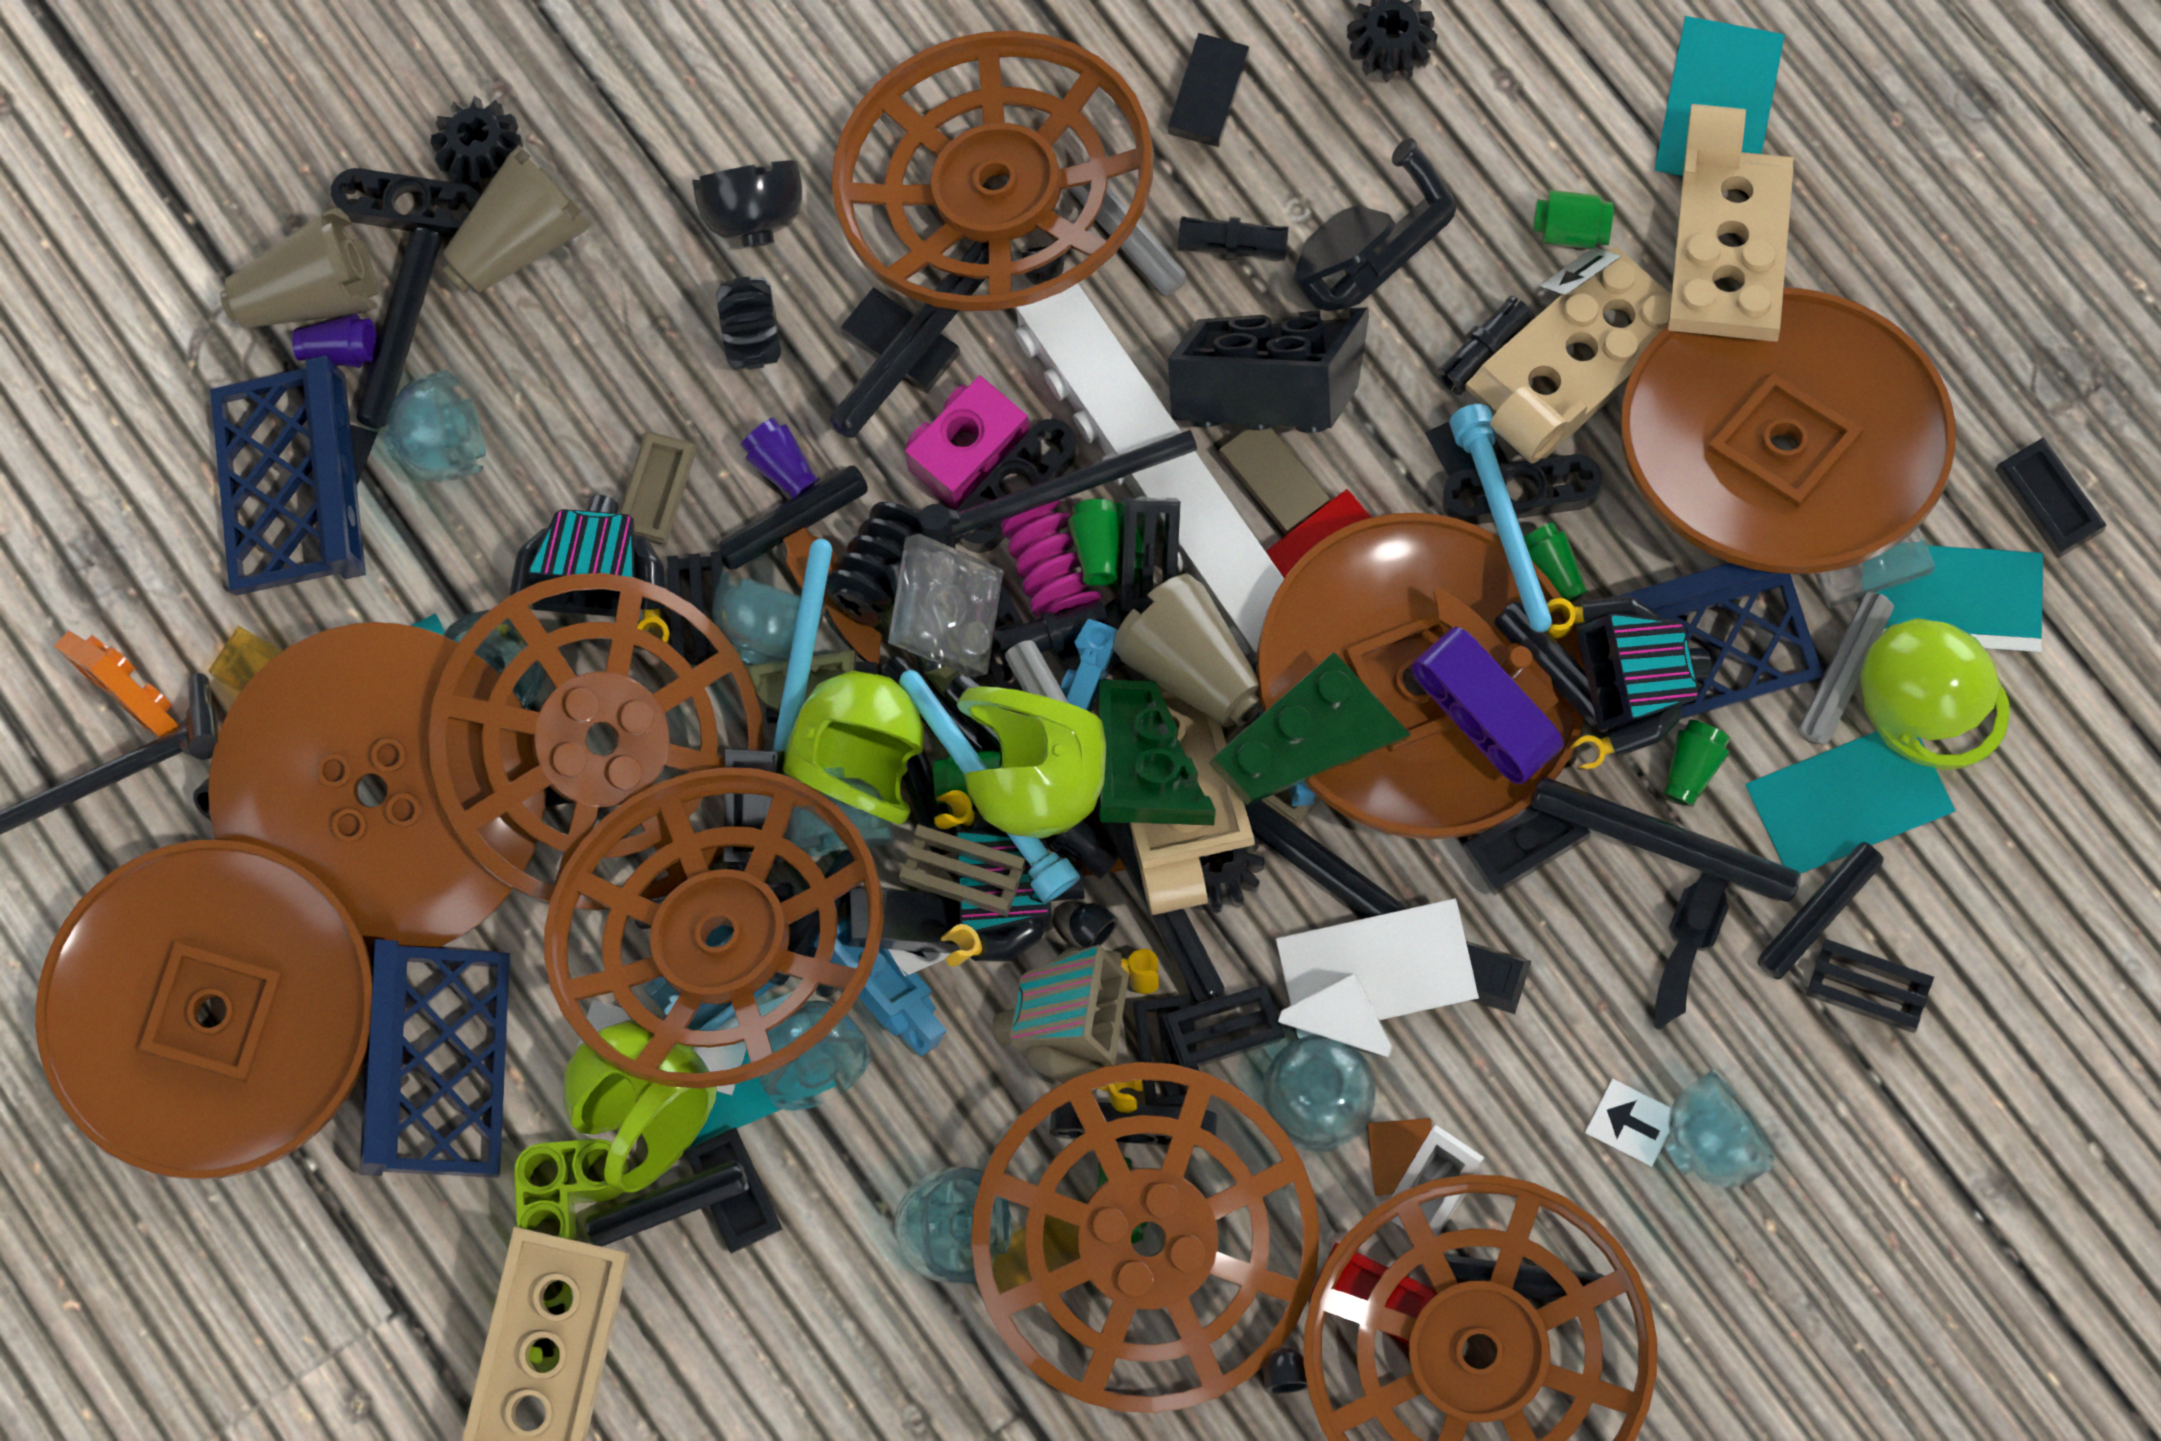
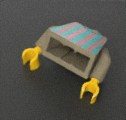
[993,945,1159,1113]

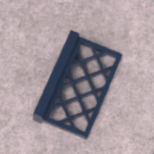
[210,356,366,596]
[1575,563,1824,721]
[359,939,510,1178]

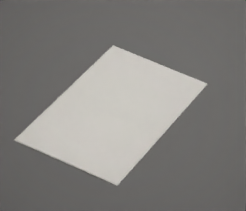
[1276,898,1479,1038]

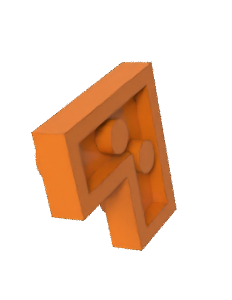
[54,630,179,739]

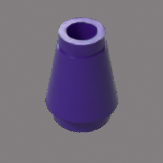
[292,314,377,368]
[740,418,819,499]

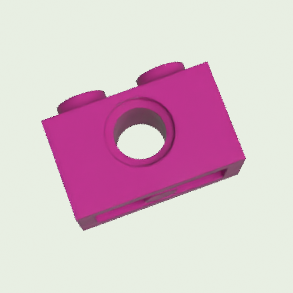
[905,375,1030,511]

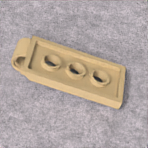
[1668,104,1794,342]
[1465,246,1671,463]
[1097,685,1255,916]
[462,1227,631,1441]

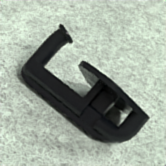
[1293,138,1456,311]

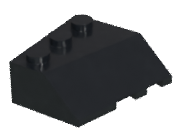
[1168,307,1369,433]

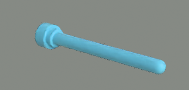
[1449,404,1552,632]
[772,539,832,807]
[899,670,1080,904]

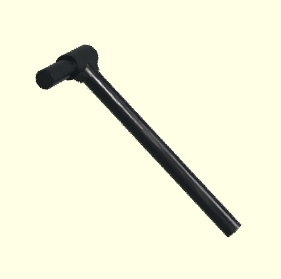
[919,430,1197,585]
[0,673,219,835]

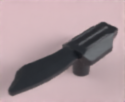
[1654,872,1729,1030]

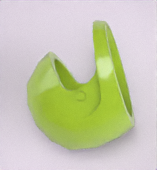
[1860,618,2010,770]
[782,671,924,825]
[957,687,1106,838]
[564,1020,717,1192]

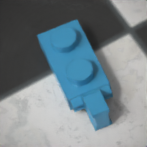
[1060,619,1118,712]
[814,918,947,1057]

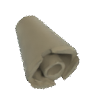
[442,145,592,293]
[220,208,378,328]
[1113,574,1262,727]

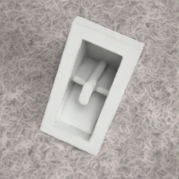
[1278,974,1393,1057]
[1391,1125,1484,1236]

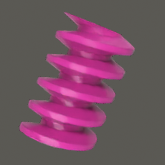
[1001,500,1101,618]

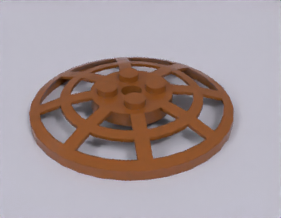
[832,31,1154,311]
[426,573,764,911]
[544,767,884,1088]
[970,1062,1320,1413]
[1304,1174,1657,1441]

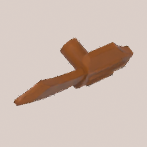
[783,527,882,667]
[1433,587,1559,714]

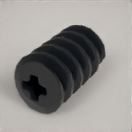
[825,502,926,627]

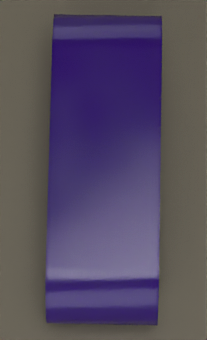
[1411,626,1564,785]

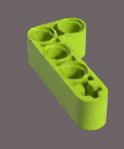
[515,1139,630,1373]

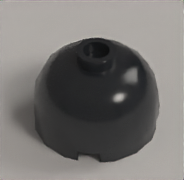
[692,160,802,249]

